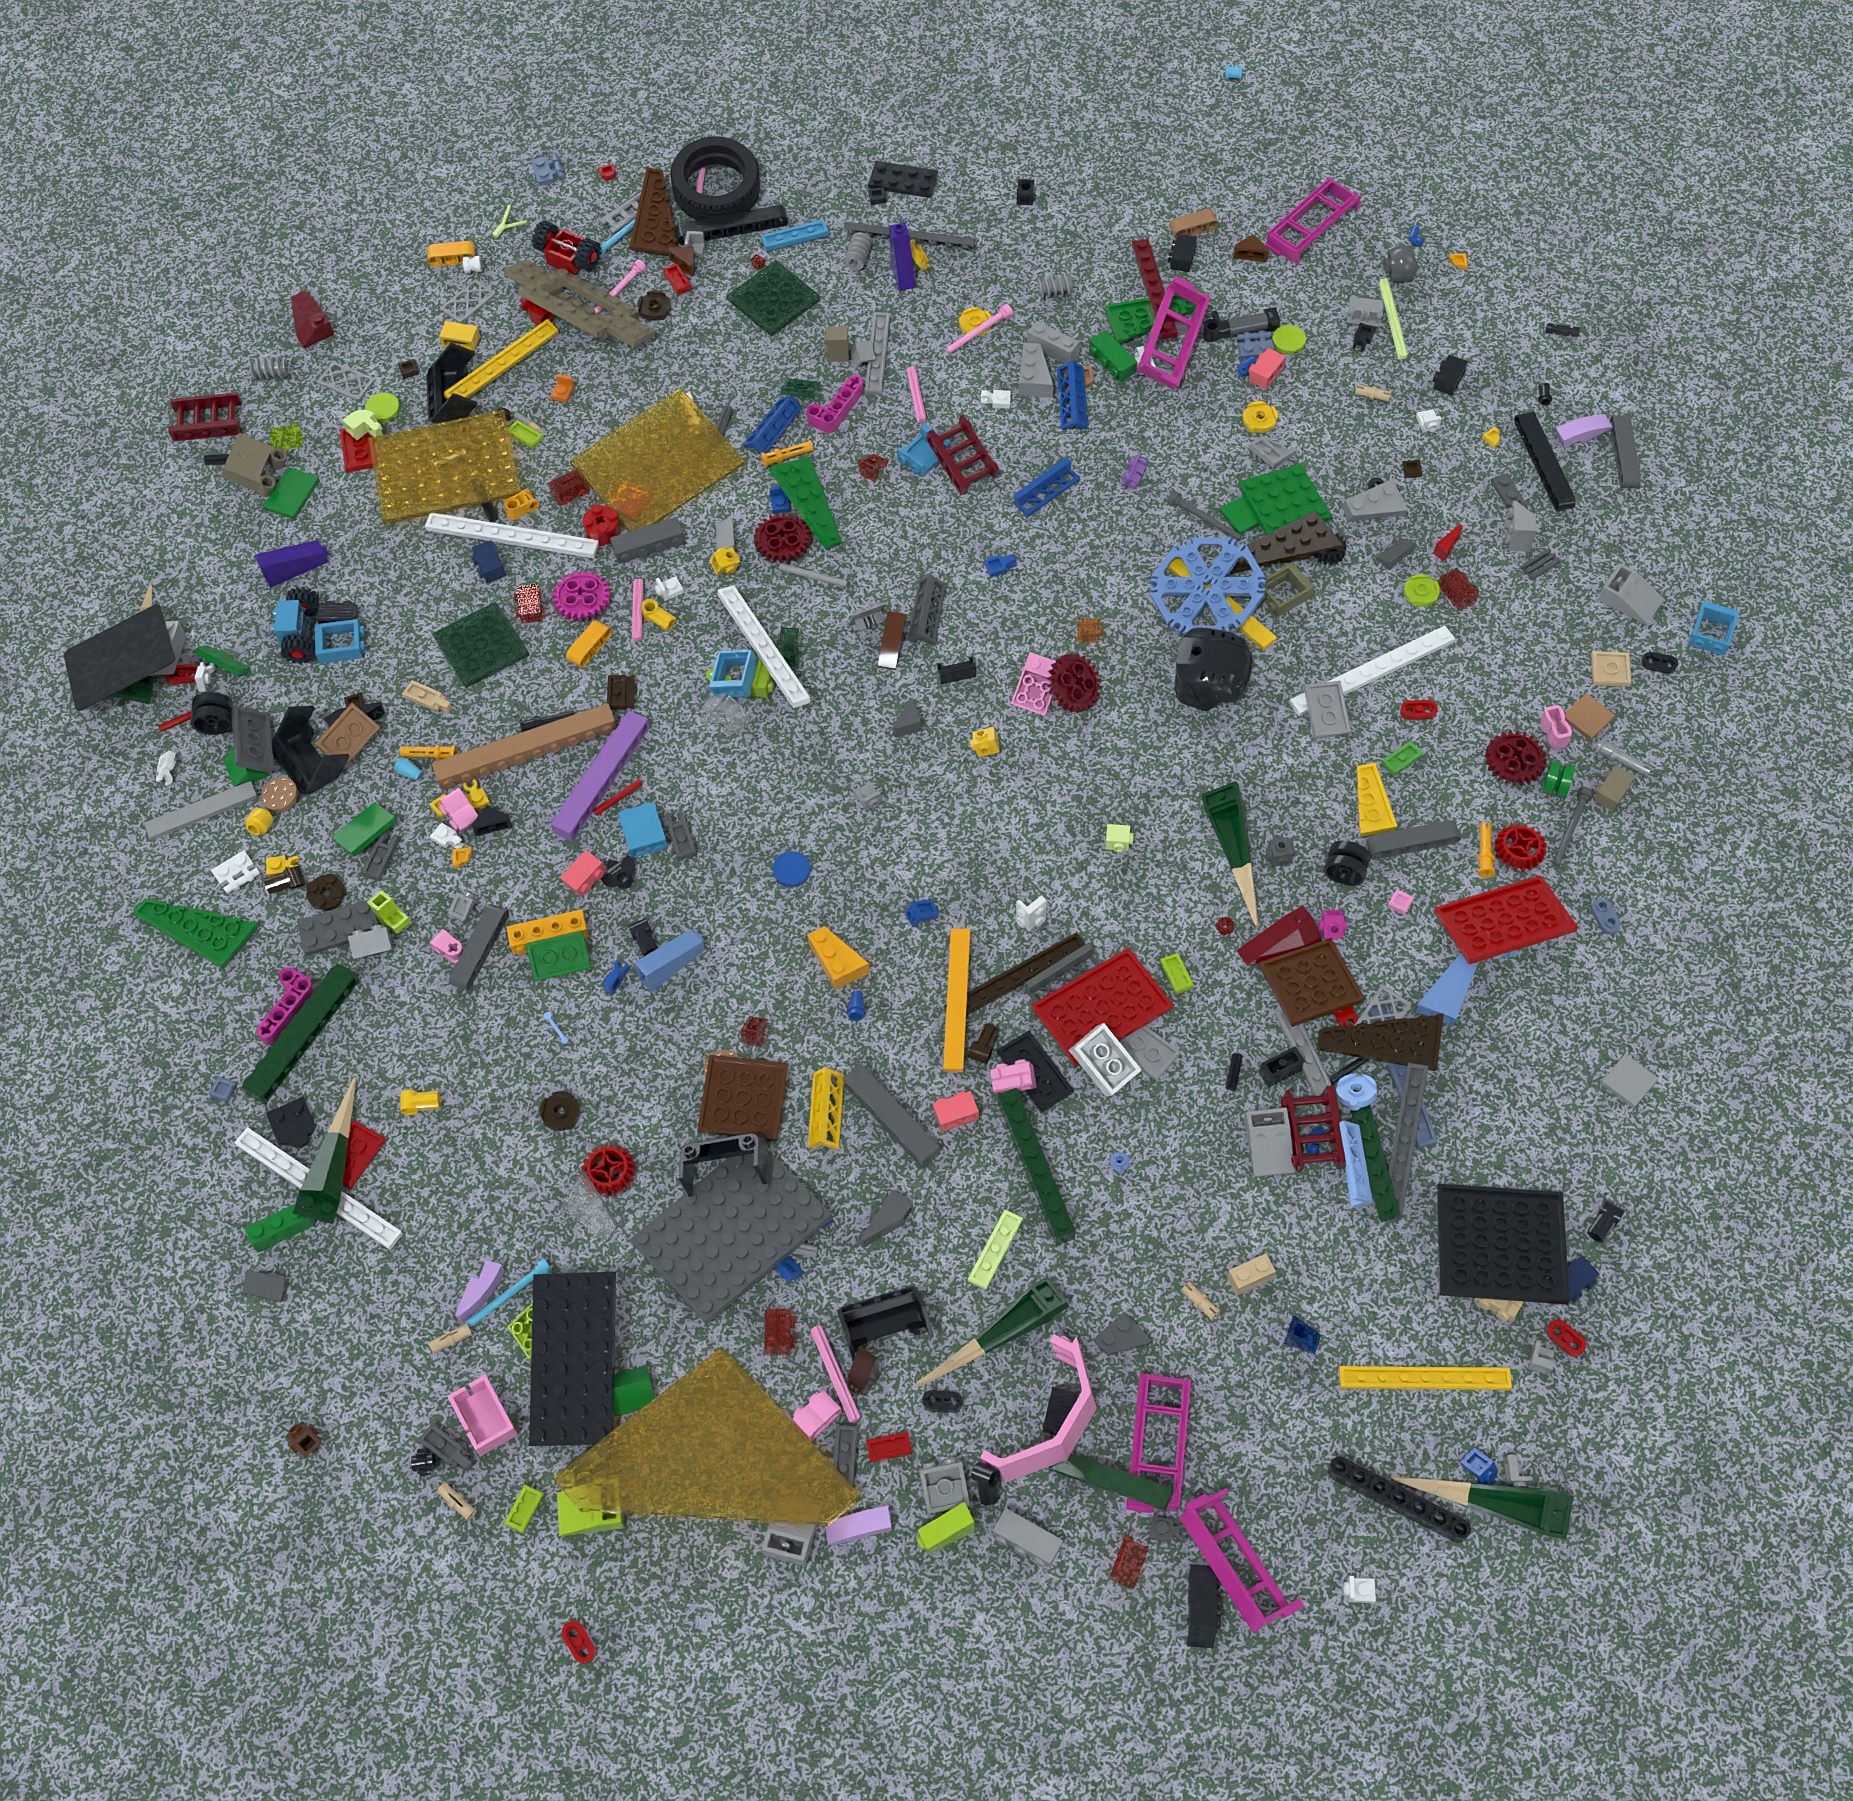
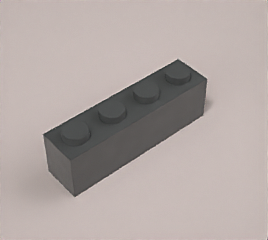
[610,517,685,564]

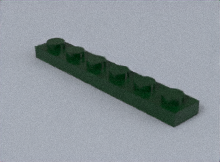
[1351,1105,1401,1223]

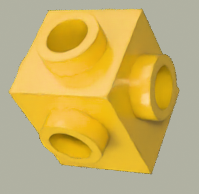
[709,547,740,576]
[970,727,1000,757]

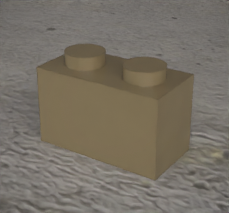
[824,326,849,362]
[1594,765,1635,812]

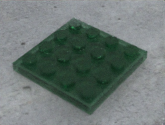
[726,260,821,336]
[432,601,530,689]

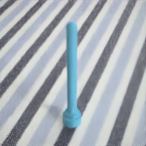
[599,219,635,258]
[466,1258,553,1327]

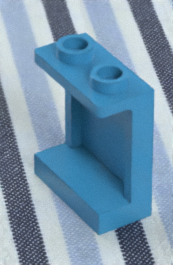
[897,424,951,477]
[618,802,668,858]

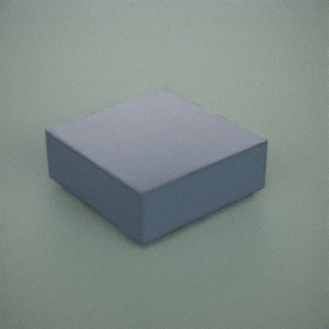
[209,1077,237,1103]

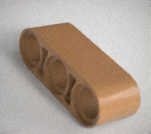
[1169,209,1219,239]

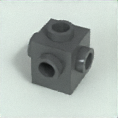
[1266,837,1295,867]

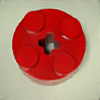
[582,504,620,546]

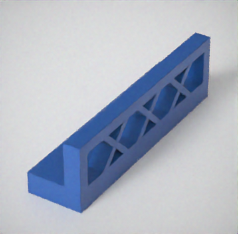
[1057,360,1088,430]
[742,395,802,455]
[1014,457,1080,517]

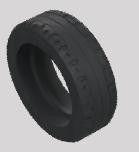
[670,136,760,220]

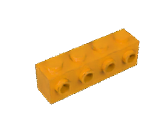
[506,909,589,955]

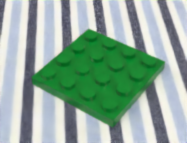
[1237,464,1332,535]

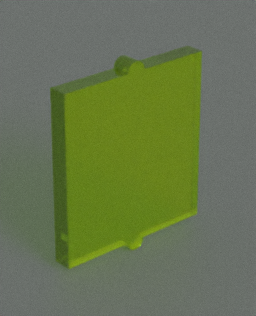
[269,423,303,450]

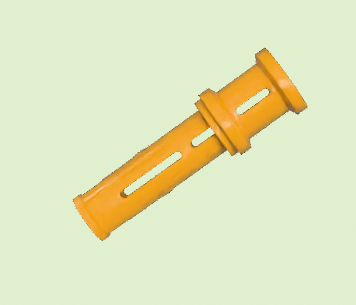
[760,440,814,468]
[400,744,458,761]
[1478,822,1495,878]

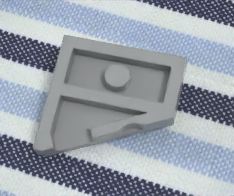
[1249,436,1297,468]

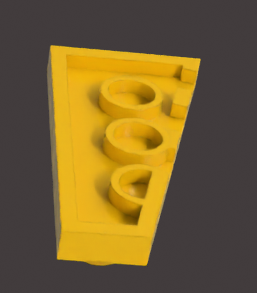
[1356,763,1397,837]

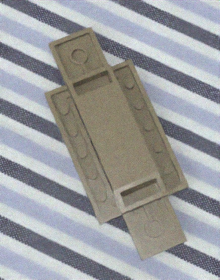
[504,259,655,347]

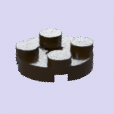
[637,290,671,320]
[306,873,346,911]
[539,1091,581,1131]

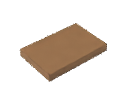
[315,703,380,769]

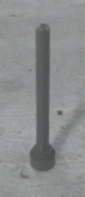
[1167,490,1242,540]
[1553,787,1594,866]

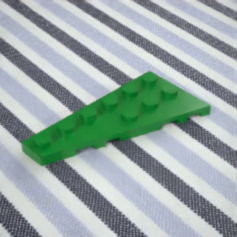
[1105,288,1204,344]
[769,457,841,549]
[133,898,260,969]

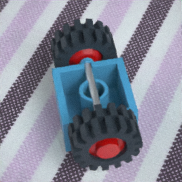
[272,587,319,664]

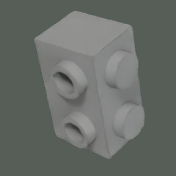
[348,925,394,959]

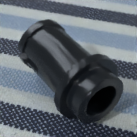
[1538,383,1552,405]

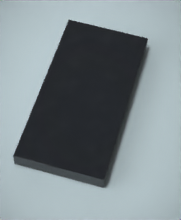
[996,1030,1074,1113]

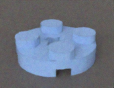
[1336,1073,1377,1111]

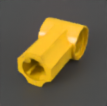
[642,599,676,631]
[400,1090,441,1115]

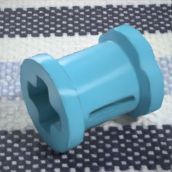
[1225,65,1242,80]

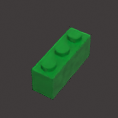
[1089,330,1138,382]
[245,1204,315,1253]

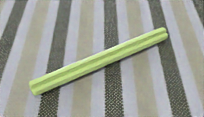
[1379,278,1408,360]

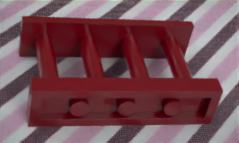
[168,392,242,442]
[926,414,999,495]
[1281,1086,1347,1173]

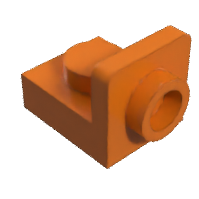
[550,374,575,403]

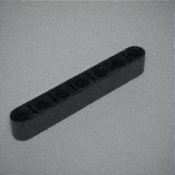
[675,205,788,245]
[1514,411,1576,512]
[1328,1456,1471,1543]

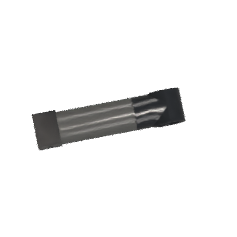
[1203,307,1280,342]

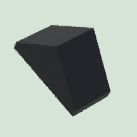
[472,805,512,836]

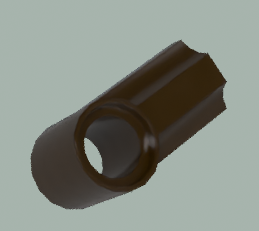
[264,866,306,894]
[968,1023,999,1064]

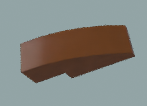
[878,611,906,670]

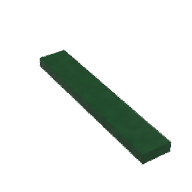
[1048,1453,1174,1511]

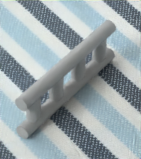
[599,192,641,235]

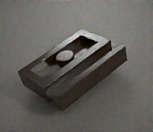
[607,675,635,710]

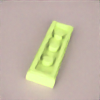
[968,1210,1023,1290]

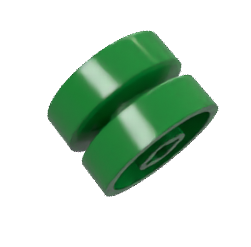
[1542,760,1575,799]

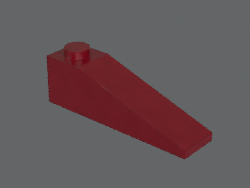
[291,290,334,349]
[1237,905,1322,966]

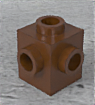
[286,1421,322,1458]

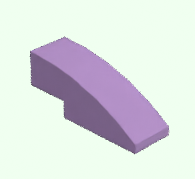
[1556,414,1613,448]
[455,1260,505,1322]
[824,1505,892,1546]

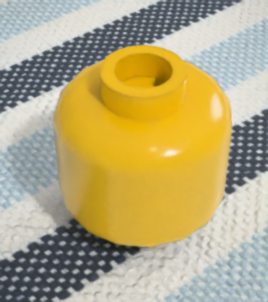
[245,808,273,835]

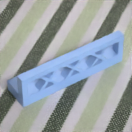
[1339,1121,1373,1208]

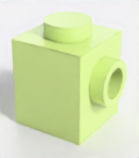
[1106,824,1133,852]

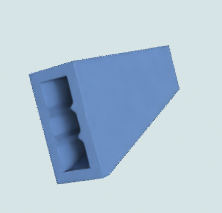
[634,929,705,993]
[1416,953,1478,1027]

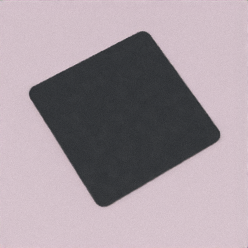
[64,604,175,711]

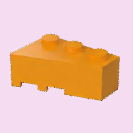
[807,926,870,990]

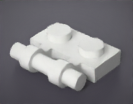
[211,850,260,894]

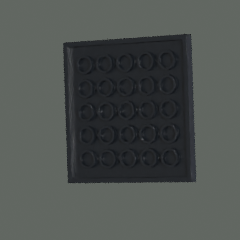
[1437,1184,1570,1305]

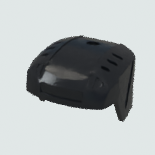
[1174,627,1252,712]

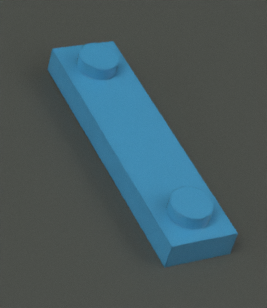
[761,219,829,251]

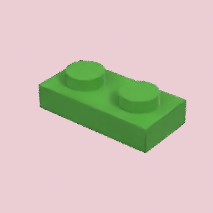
[1381,741,1423,777]

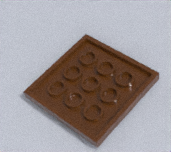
[1259,938,1365,1027]
[697,1055,788,1141]

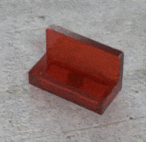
[1109,1534,1148,1589]

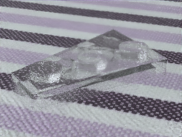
[562,1172,619,1243]

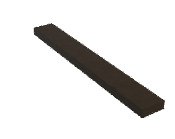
[944,932,1085,1016]

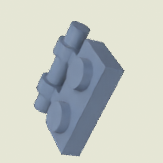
[531,153,565,186]
[1237,330,1274,360]

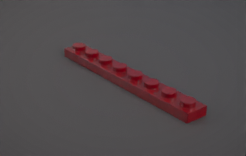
[1132,239,1178,340]

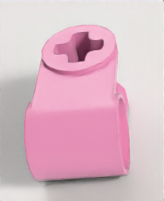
[429,929,464,964]

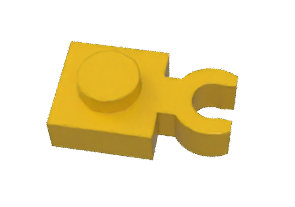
[463,779,490,812]
[266,856,300,877]

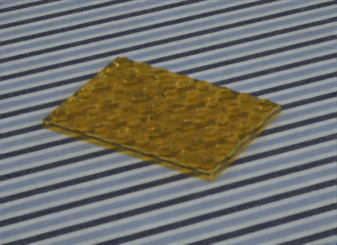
[570,388,745,532]
[369,410,521,524]

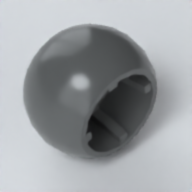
[1384,245,1416,282]

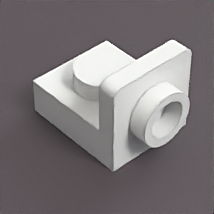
[1416,409,1442,432]
[654,576,684,601]
[1343,1576,1376,1603]

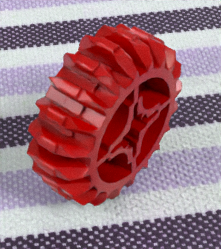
[1494,822,1547,873]
[581,1143,636,1198]

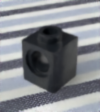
[1017,179,1035,206]

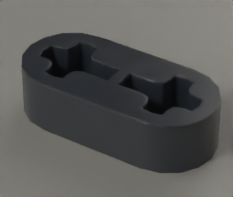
[1641,652,1678,674]
[922,1390,962,1413]

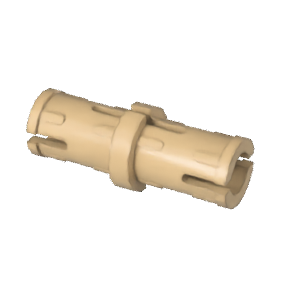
[1355,384,1392,402]
[1181,1282,1220,1320]
[428,1323,472,1354]
[437,1482,477,1521]

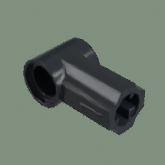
[628,918,658,957]
[1587,1200,1625,1243]
[971,1462,1000,1506]

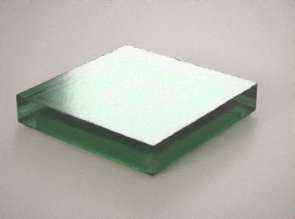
[780,378,821,398]

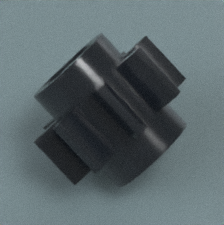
[411,1448,436,1476]

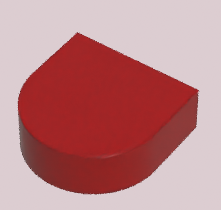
[598,164,616,181]

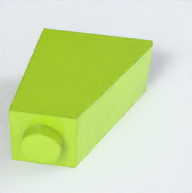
[916,1502,975,1554]

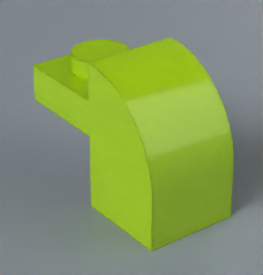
[367,890,411,934]

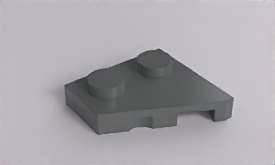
[1093,1312,1152,1356]

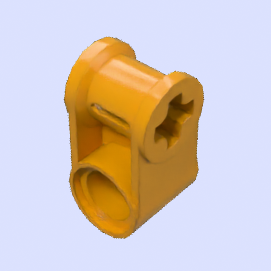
[504,489,540,520]

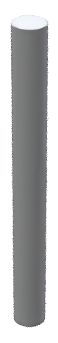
[779,563,848,588]

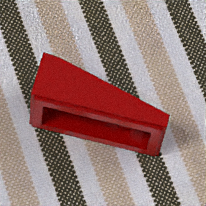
[1433,524,1463,562]

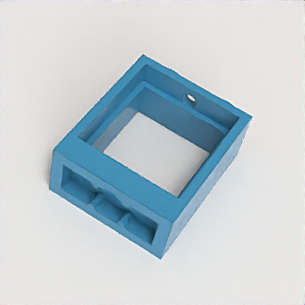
[1688,601,1740,655]
[315,619,366,664]
[709,649,758,698]

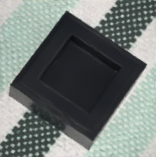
[868,187,887,205]

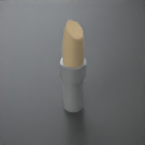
[514,412,543,433]

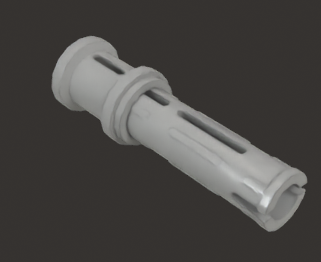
[1595,738,1652,777]

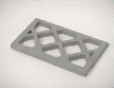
[439,279,496,324]
[317,361,376,401]
[1354,985,1412,1026]

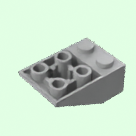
[1598,563,1664,625]
[1244,1108,1295,1177]
[761,1492,824,1567]

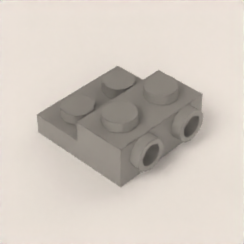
[919,1457,970,1514]

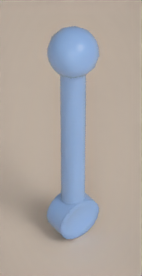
[544,1012,569,1044]

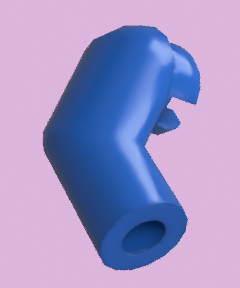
[1408,225,1424,247]
[1237,356,1257,377]
[1305,1127,1325,1155]

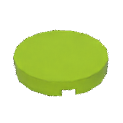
[1272,325,1306,355]
[365,392,400,423]
[1403,574,1440,607]

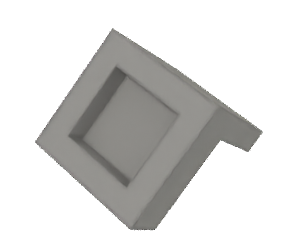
[685,231,705,258]
[849,341,876,368]
[1528,1340,1554,1375]

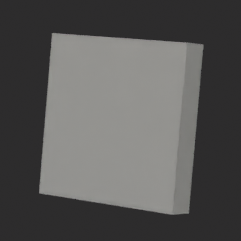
[1601,1054,1659,1108]

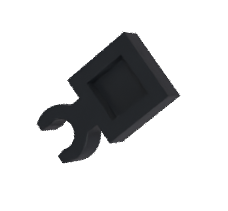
[1352,322,1376,352]

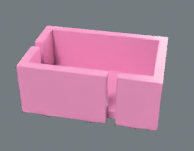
[447,1374,518,1457]

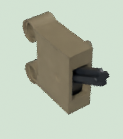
[203,433,287,497]

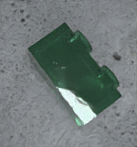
[776,627,802,667]

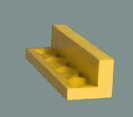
[808,1067,844,1149]

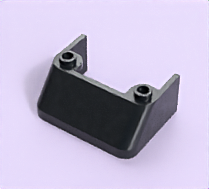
[426,342,478,424]
[272,705,350,795]
[679,1131,768,1197]
[837,1286,934,1361]

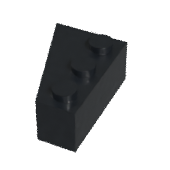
[1187,1564,1221,1648]

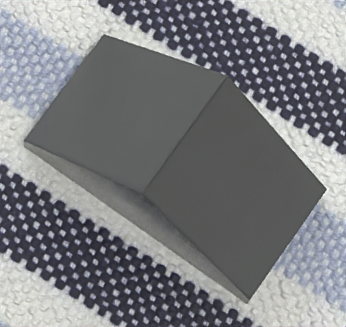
[893,699,921,738]

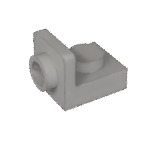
[854,782,882,810]
[448,891,480,921]
[1504,1455,1532,1487]

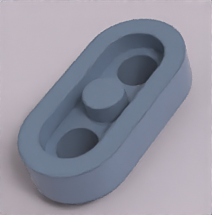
[1591,898,1621,935]

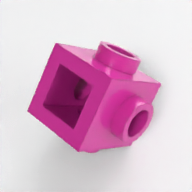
[1318,909,1347,940]

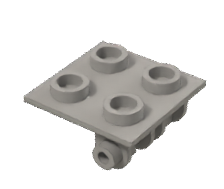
[1347,297,1384,327]
[849,601,887,632]

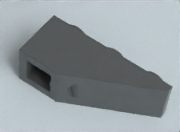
[859,1190,914,1248]

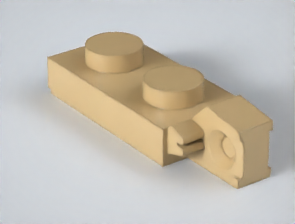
[402,680,453,713]

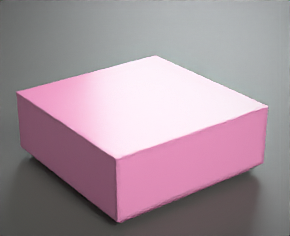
[1387,889,1414,915]

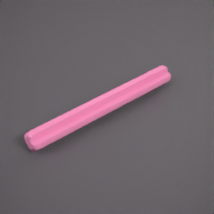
[811,1325,860,1423]

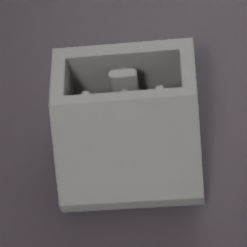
[1504,501,1537,552]

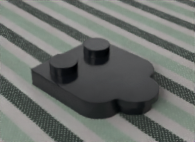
[266,1097,316,1148]

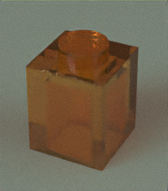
[1077,618,1103,643]

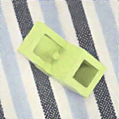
[342,410,384,442]

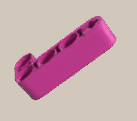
[806,375,863,433]
[257,967,315,1046]

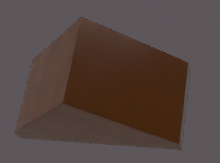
[1233,235,1268,262]
[668,247,695,277]

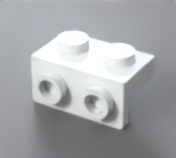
[1016,895,1047,931]

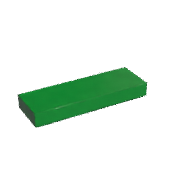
[195,645,251,676]

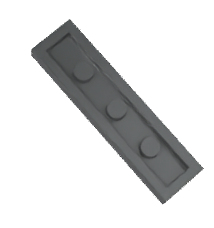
[907,574,946,645]
[1025,943,1100,1003]

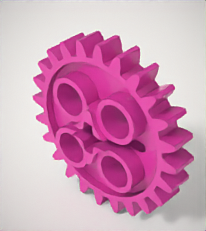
[552,570,611,622]

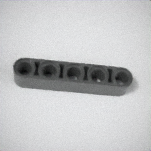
[1610,416,1641,488]
[1366,820,1461,860]
[449,904,509,991]

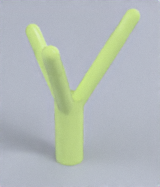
[492,205,527,238]

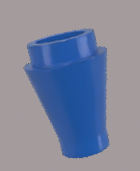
[846,991,866,1021]

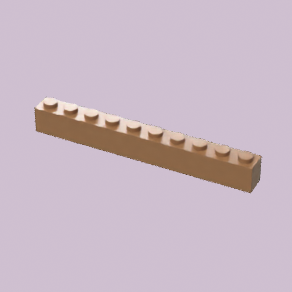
[432,703,617,790]

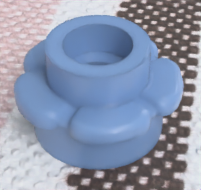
[1110,1152,1129,1171]

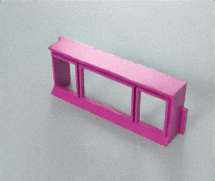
[1265,177,1361,264]
[1136,276,1210,390]
[1126,1372,1191,1513]
[1179,1488,1304,1633]

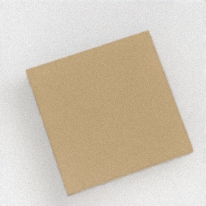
[1591,651,1631,687]

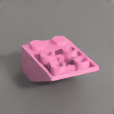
[1011,652,1056,716]

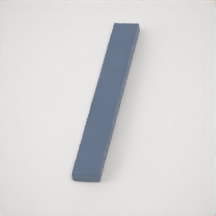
[1367,1000,1438,1149]

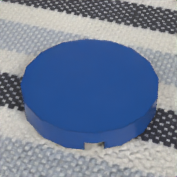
[772,851,811,887]

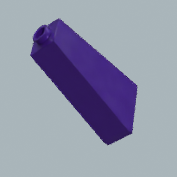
[889,222,915,291]
[254,540,329,588]

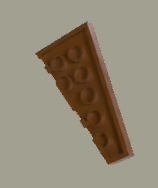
[629,167,677,256]

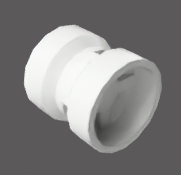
[463,256,482,274]

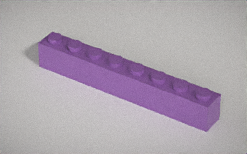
[551,710,650,842]

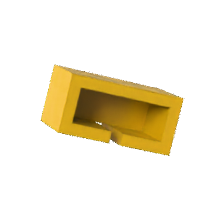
[439,321,480,351]

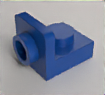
[769,486,790,514]
[906,899,939,927]
[1460,1447,1498,1484]

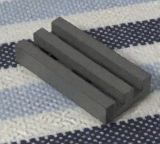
[1521,548,1561,580]

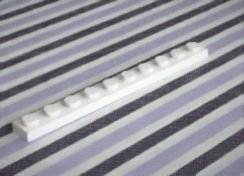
[425,512,599,559]
[718,585,810,708]
[1290,626,1455,717]
[234,1127,403,1250]

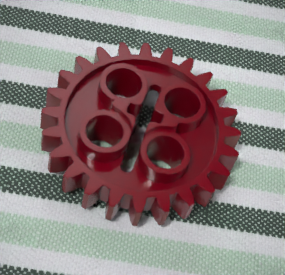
[754,512,811,563]
[1047,653,1102,713]
[1484,730,1547,786]

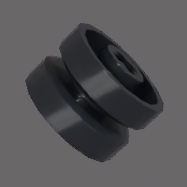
[191,692,233,735]
[1323,840,1371,886]

